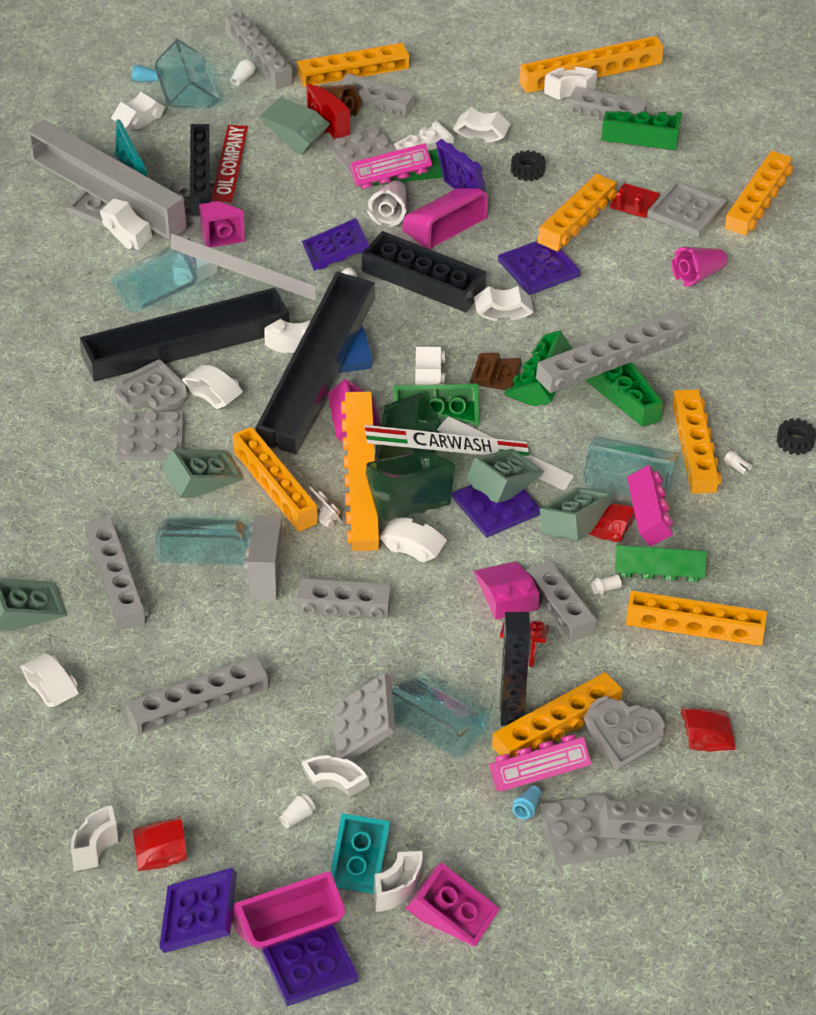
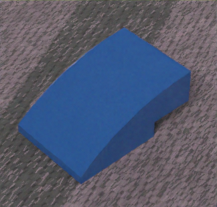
[338,325,372,373]

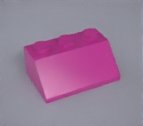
[328,379,381,442]

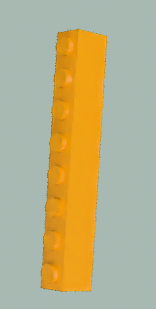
[341,392,379,551]

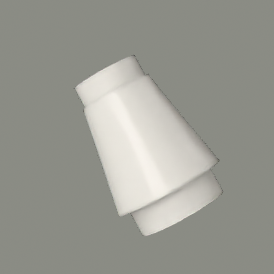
[230,60,255,86]
[279,794,316,828]

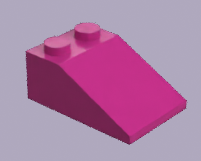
[474,561,539,620]
[405,862,500,947]

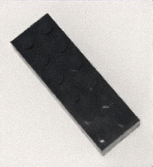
[362,231,487,313]

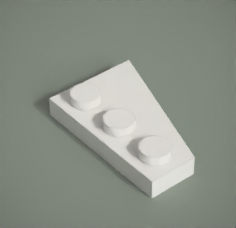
[394,121,454,151]

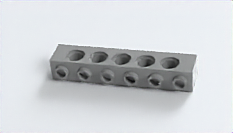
[225,11,292,90]
[85,517,148,631]
[126,657,268,736]

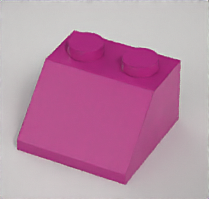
[199,201,245,248]

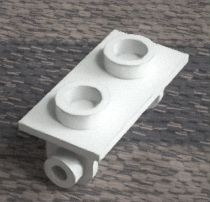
[309,487,342,528]

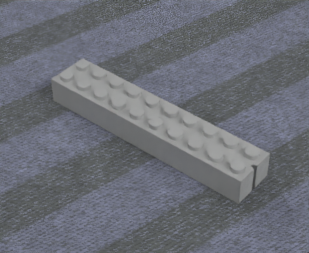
[27,119,187,240]

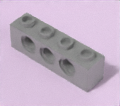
[339,74,415,119]
[568,86,647,120]
[527,560,597,643]
[297,578,390,619]
[598,800,703,843]

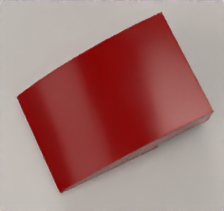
[306,84,350,140]

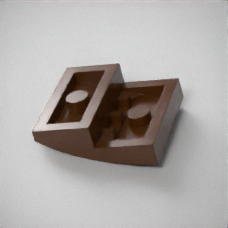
[470,352,522,391]

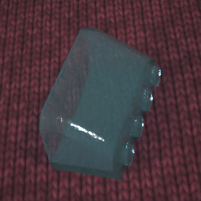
[155,38,220,108]
[111,238,198,312]
[583,436,680,498]
[155,517,249,565]
[392,676,487,759]

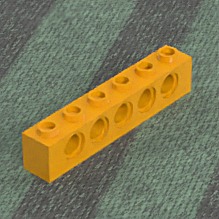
[297,43,409,87]
[725,150,794,236]
[537,173,617,251]
[672,389,721,494]
[233,426,317,532]
[626,590,767,646]
[492,672,623,757]

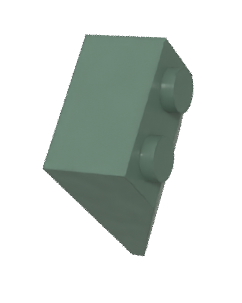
[258,97,330,155]
[162,449,244,498]
[466,449,544,503]
[540,487,614,541]
[0,578,66,631]

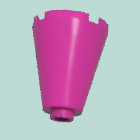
[671,247,727,287]

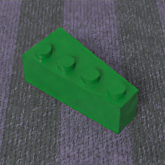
[601,111,682,150]
[585,362,663,427]

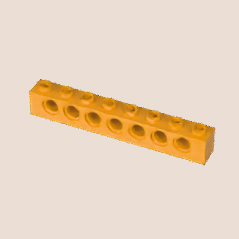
[519,36,664,93]

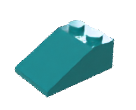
[330,813,392,894]

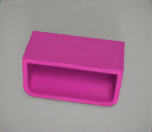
[402,188,488,249]
[232,871,345,950]

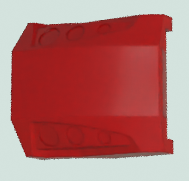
[589,502,636,542]
[681,707,735,752]
[133,815,187,871]

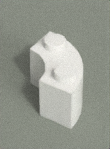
[544,67,597,100]
[111,92,166,130]
[453,107,510,143]
[100,199,153,250]
[474,286,534,321]
[264,319,310,354]
[415,345,445,384]
[182,365,243,409]
[379,518,447,562]
[20,653,79,707]
[302,755,370,797]
[71,805,118,872]
[374,851,423,912]

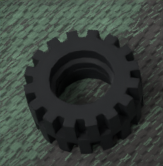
[511,150,546,182]
[777,418,816,455]

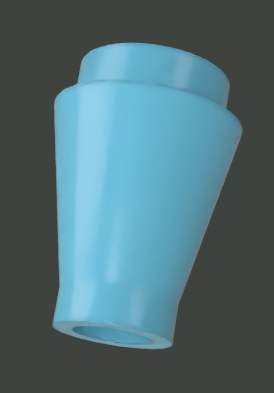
[131,64,159,83]
[512,786,542,820]

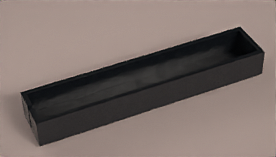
[255,271,376,455]
[79,287,290,382]

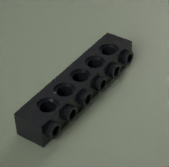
[190,124,210,216]
[499,612,530,726]

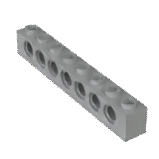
[536,310,690,393]

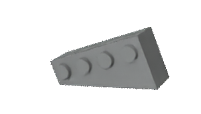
[244,515,282,600]

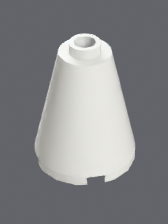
[368,180,406,227]

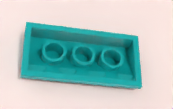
[115,119,148,177]

